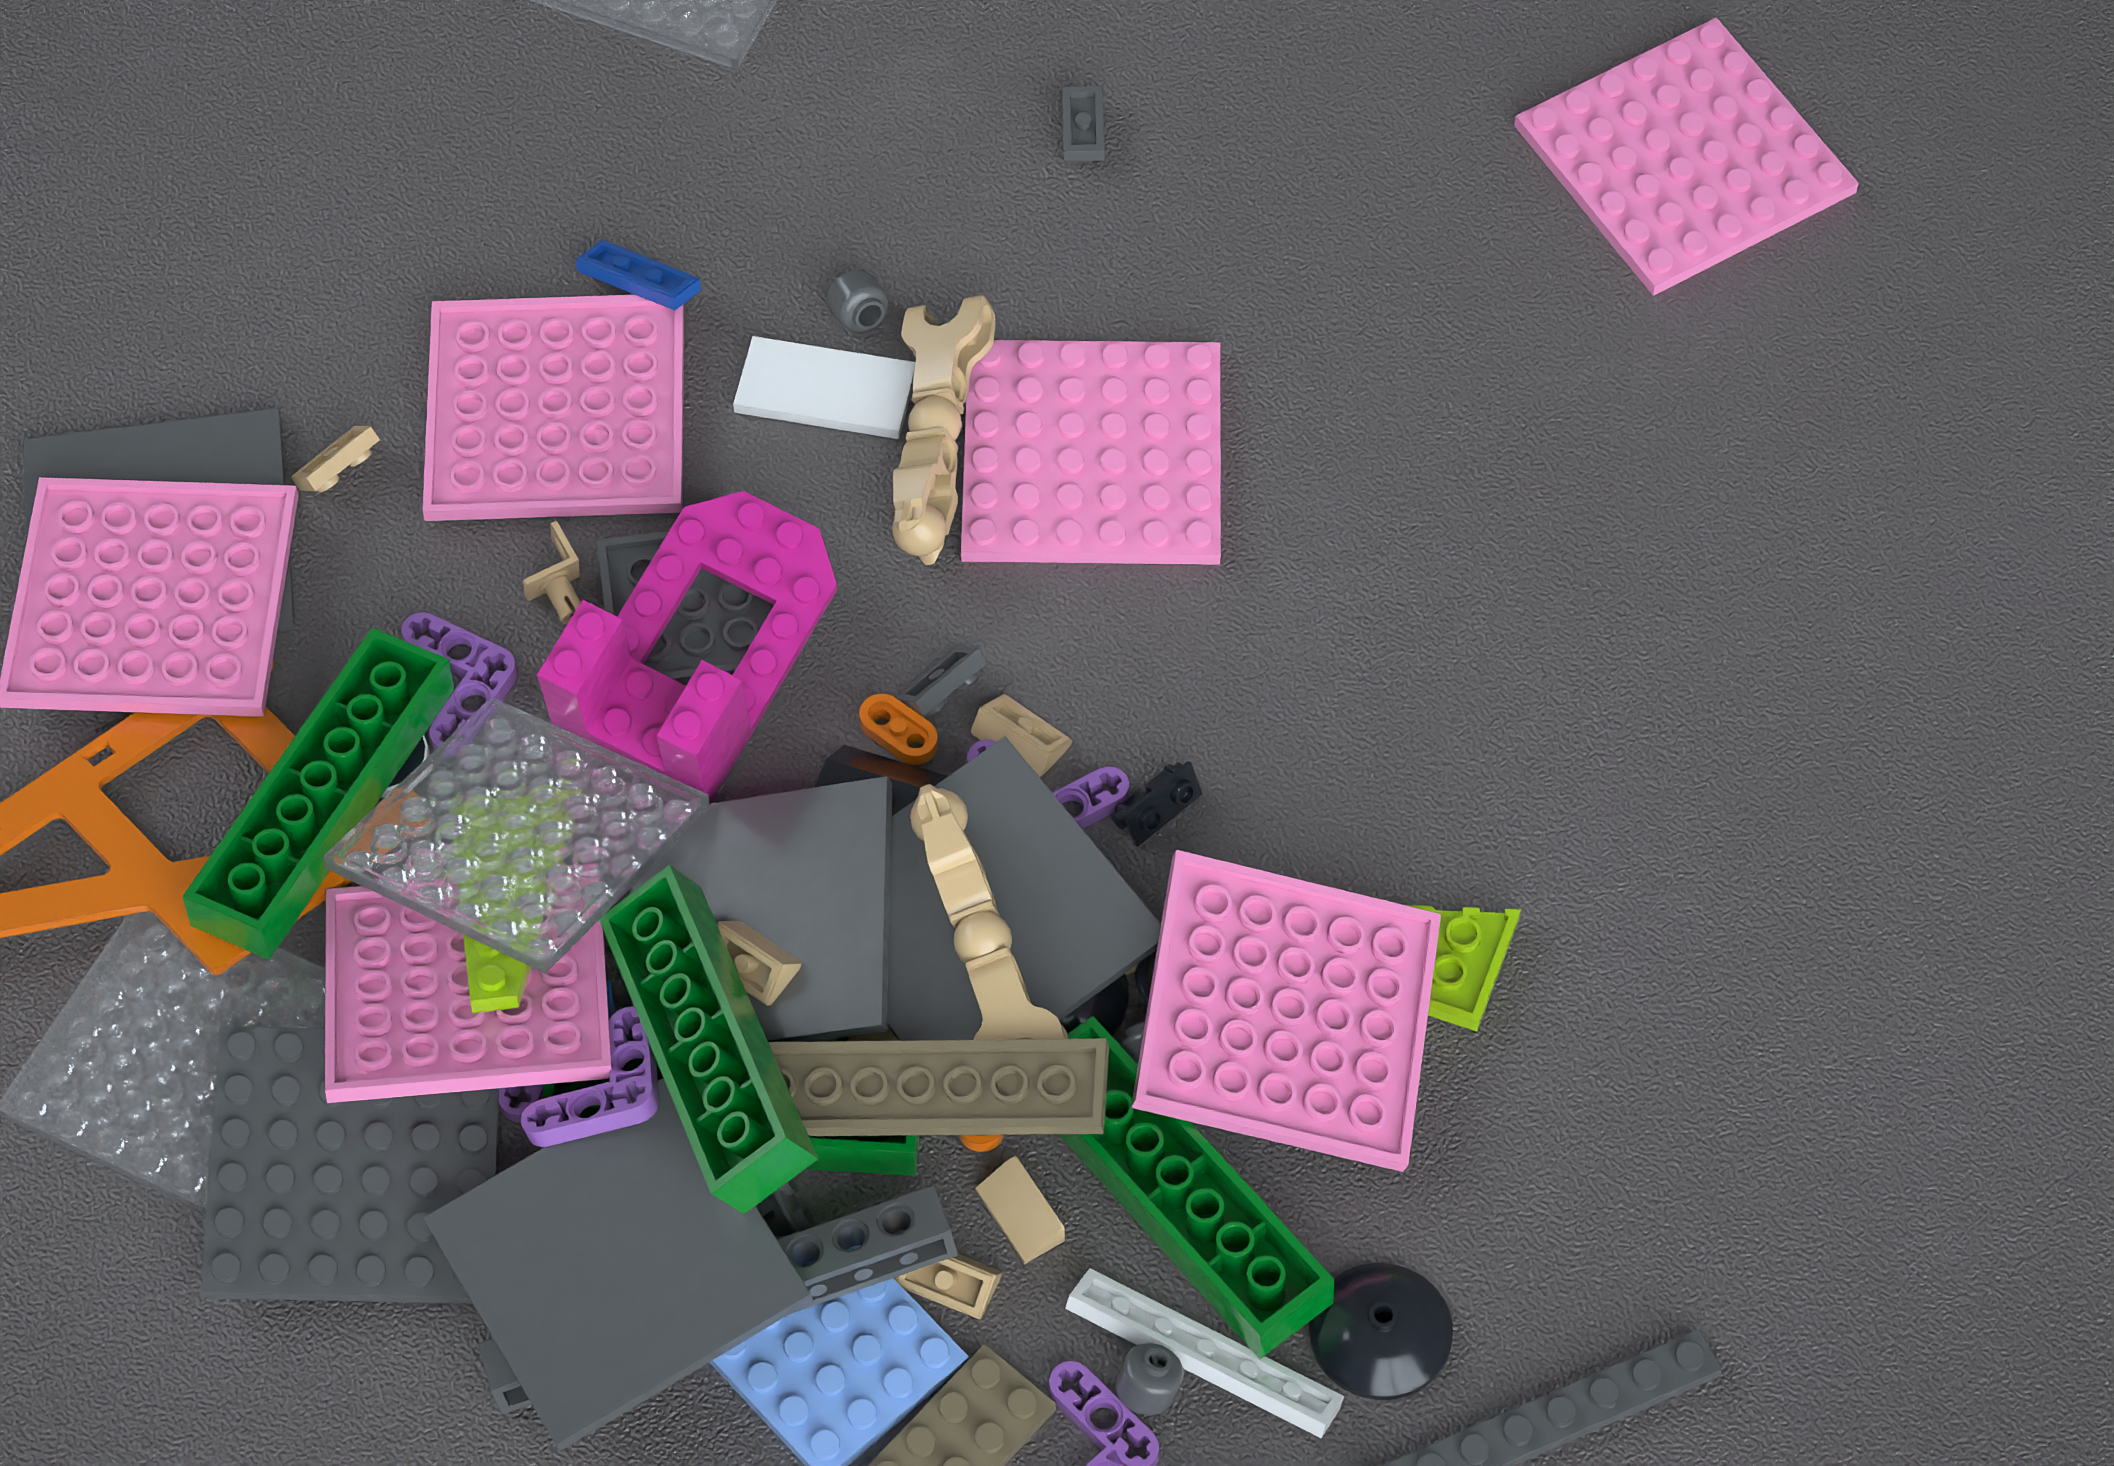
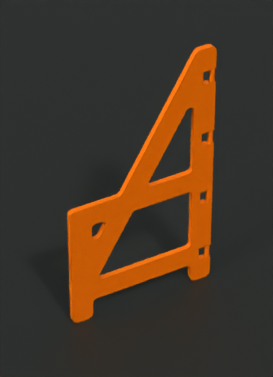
[0,659,431,975]

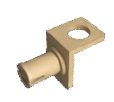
[523,521,581,624]

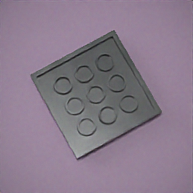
[596,530,790,685]

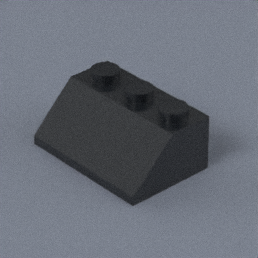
[814,745,948,816]

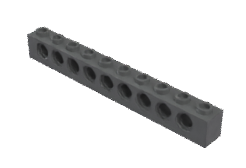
[478,1185,958,1415]

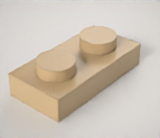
[291,426,380,493]

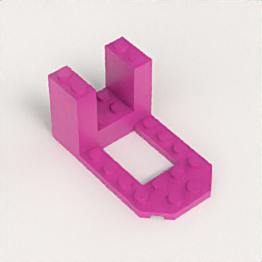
[537,491,837,805]

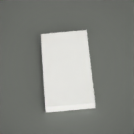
[733,336,915,439]

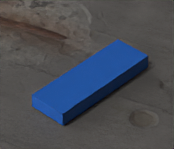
[576,240,701,311]

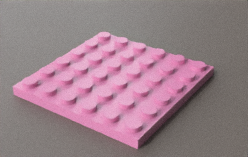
[1514,17,1859,296]
[423,295,684,521]
[961,340,1221,565]
[0,477,299,717]
[1131,850,1441,1172]
[325,866,612,1103]

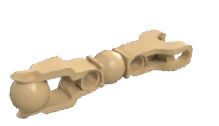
[892,295,996,565]
[910,784,1069,1040]

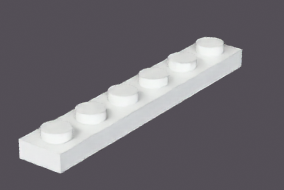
[1065,1268,1344,1438]

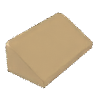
[971,694,1072,777]
[717,921,802,1006]
[975,1156,1065,1264]
[895,1254,1003,1320]

